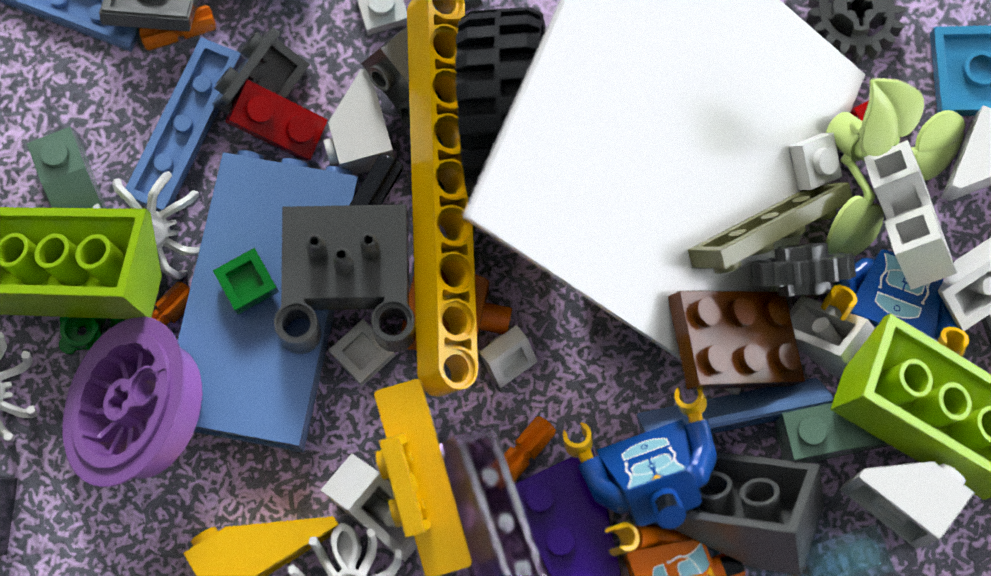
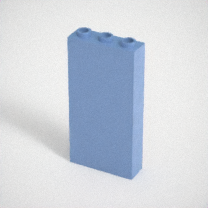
[178,150,360,453]

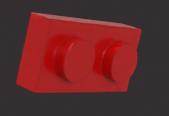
[225,79,328,161]

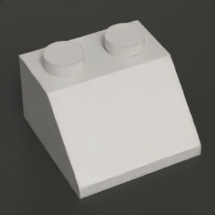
[840,461,974,549]

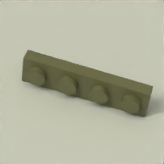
[688,183,852,274]

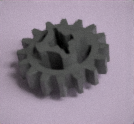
[805,0,906,64]
[751,243,856,296]

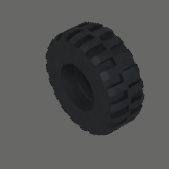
[455,7,546,203]

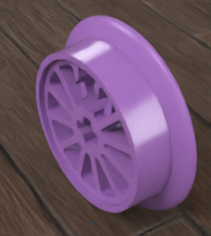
[62,317,202,487]

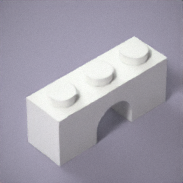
[864,140,957,290]

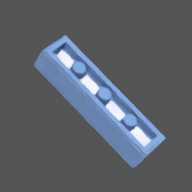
[637,378,833,434]

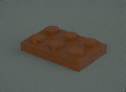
[668,291,805,390]

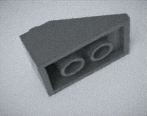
[674,451,824,575]

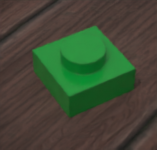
[212,248,279,315]

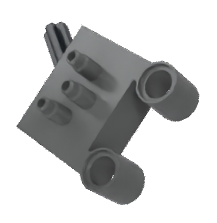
[274,154,416,354]

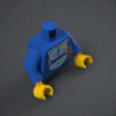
[820,249,969,357]
[563,387,717,529]

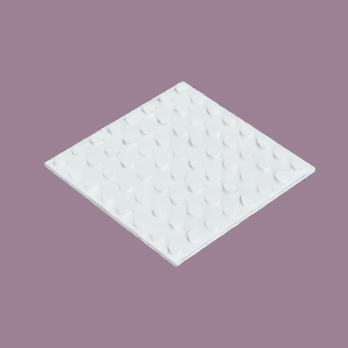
[463,0,865,395]

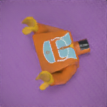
[605,522,745,576]

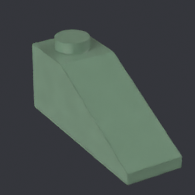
[26,127,107,208]
[774,403,891,463]

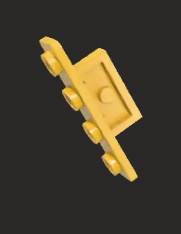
[374,379,472,576]

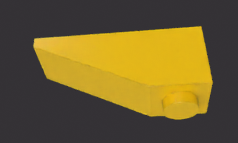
[183,516,339,576]

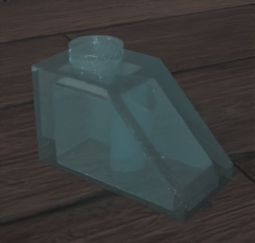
[782,524,895,576]

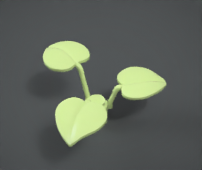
[825,79,966,256]

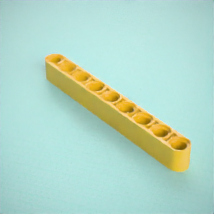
[407,0,478,397]

